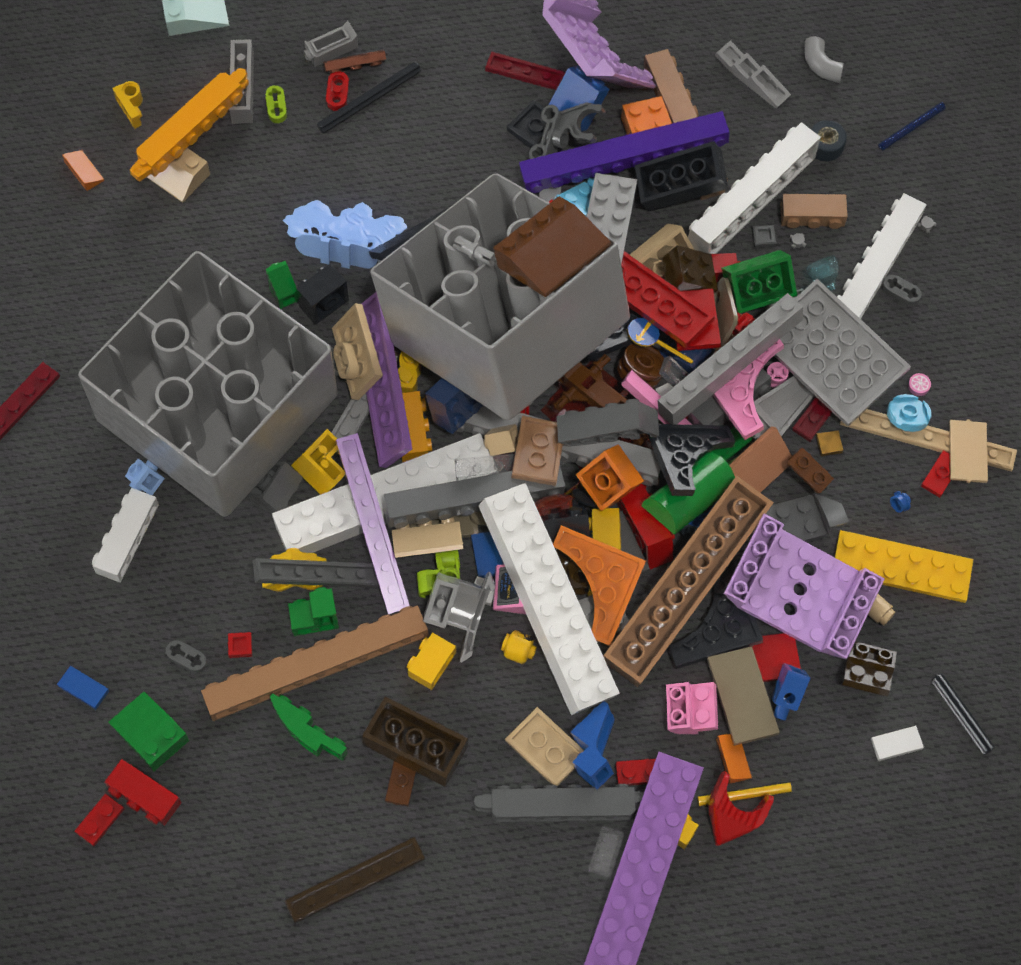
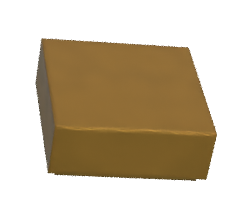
[816,431,843,456]

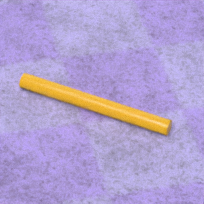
[697,782,792,806]

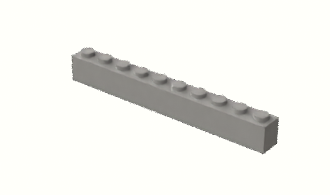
[457,406,663,486]

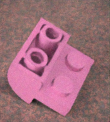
[666,682,718,734]

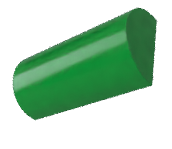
[642,453,735,535]

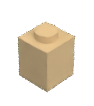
[484,424,519,456]

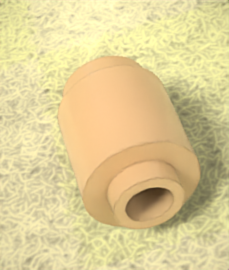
[868,594,896,626]

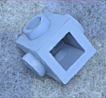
[125,458,165,495]

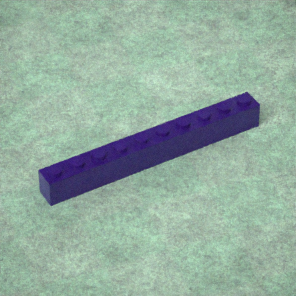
[519,111,729,193]

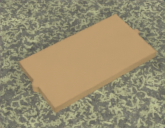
[949,419,988,483]

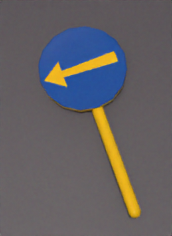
[627,318,693,363]

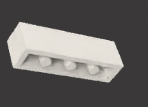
[92,488,159,583]

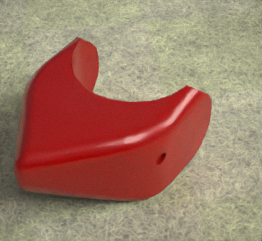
[708,771,774,846]

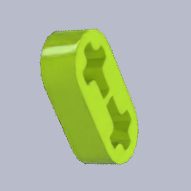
[266,86,287,123]

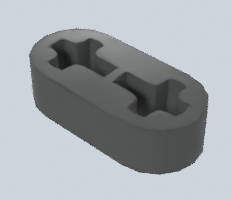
[882,275,922,306]
[166,640,207,674]

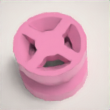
[767,362,789,388]

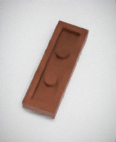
[323,50,386,74]

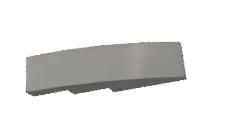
[714,40,791,108]

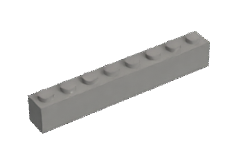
[658,293,803,424]

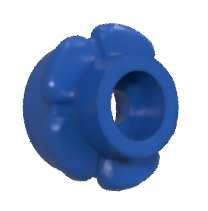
[890,491,911,513]

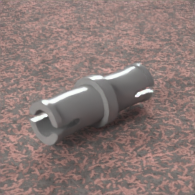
[453,236,497,267]

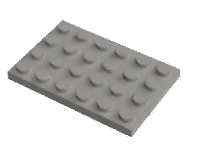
[774,279,911,427]

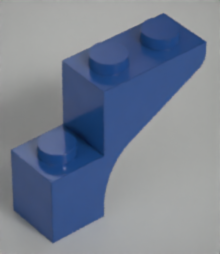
[571,701,615,789]

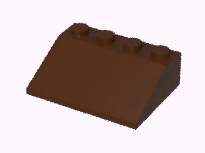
[493,196,611,298]

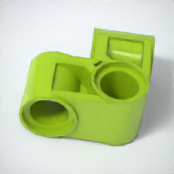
[417,550,461,598]

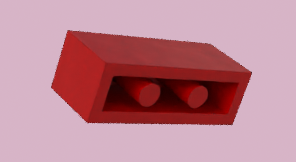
[105,759,182,826]

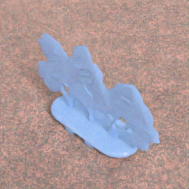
[283,200,407,269]

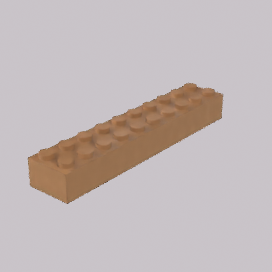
[603,476,774,687]

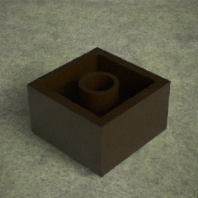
[662,245,718,293]

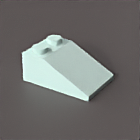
[162,0,229,36]

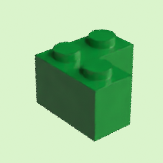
[288,587,339,636]

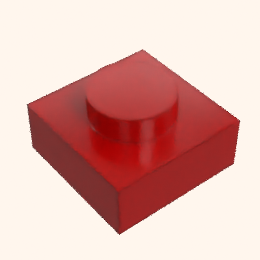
[228,632,253,658]

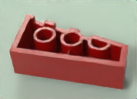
[617,483,675,570]

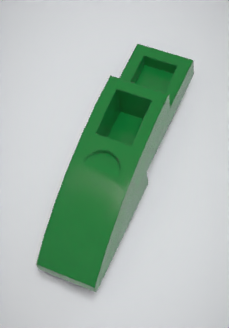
[270,693,348,761]

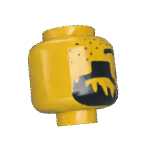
[501,630,537,664]

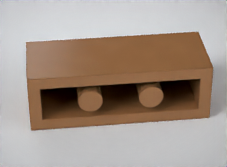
[780,194,847,229]

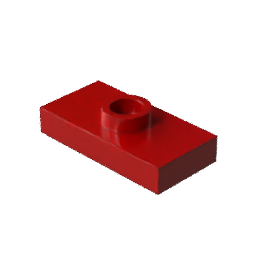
[921,450,951,498]

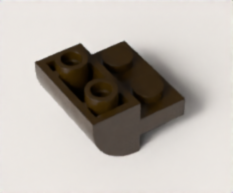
[842,641,897,697]

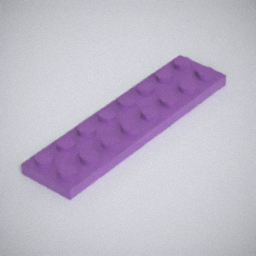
[362,292,412,468]

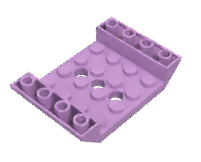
[542,0,656,89]
[724,513,885,659]

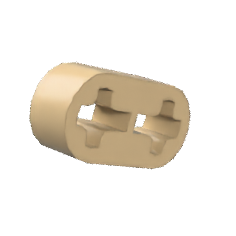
[333,342,359,380]

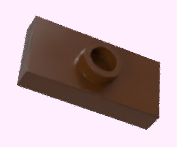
[385,761,416,807]

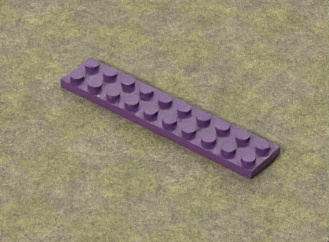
[584,752,703,965]

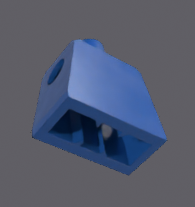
[771,663,810,720]

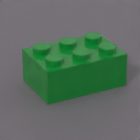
[722,250,797,314]

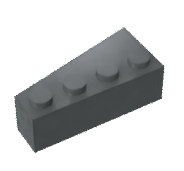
[557,399,659,447]

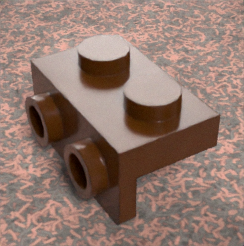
[787,448,834,494]

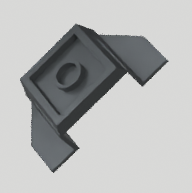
[766,494,849,542]

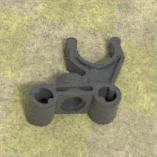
[529,102,606,159]

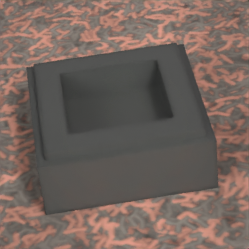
[752,225,776,248]

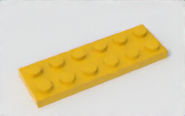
[834,530,973,603]

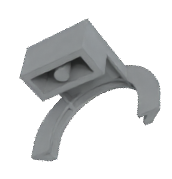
[423,571,495,662]

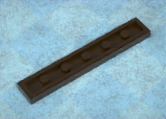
[285,837,425,923]

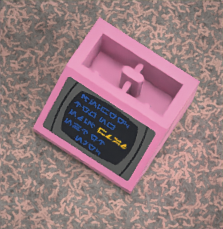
[493,564,527,615]

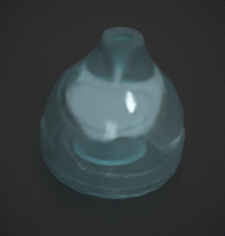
[806,255,839,291]

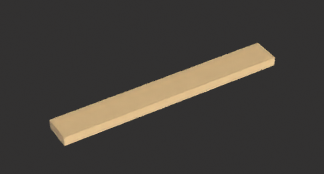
[840,409,1017,472]

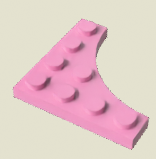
[713,339,784,440]

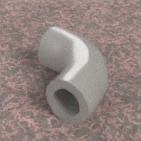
[804,36,843,83]

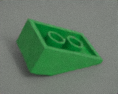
[108,692,189,772]

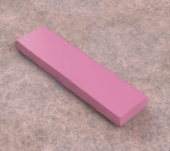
[621,370,692,425]

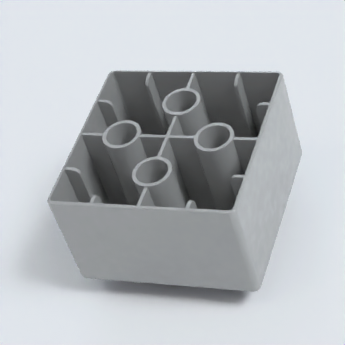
[370,174,630,420]
[78,251,338,517]

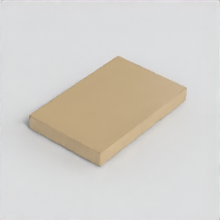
[505,707,584,786]

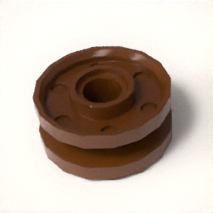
[617,343,667,388]

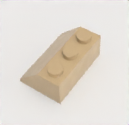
[147,148,210,203]
[630,224,694,280]
[392,518,463,558]

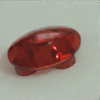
[534,494,574,516]

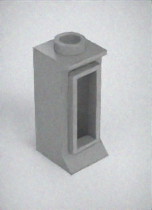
[303,21,358,67]

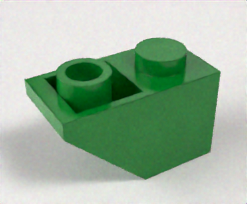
[266,261,298,309]

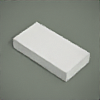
[871,726,924,761]

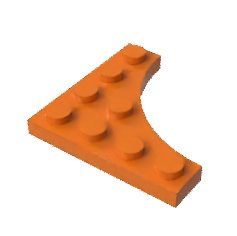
[553,525,646,646]

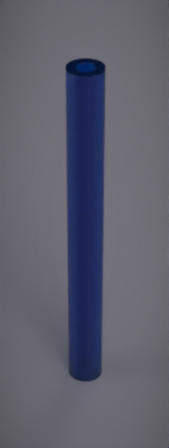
[878,102,946,151]

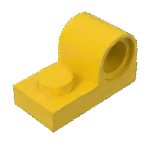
[112,81,143,129]

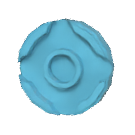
[887,394,931,432]

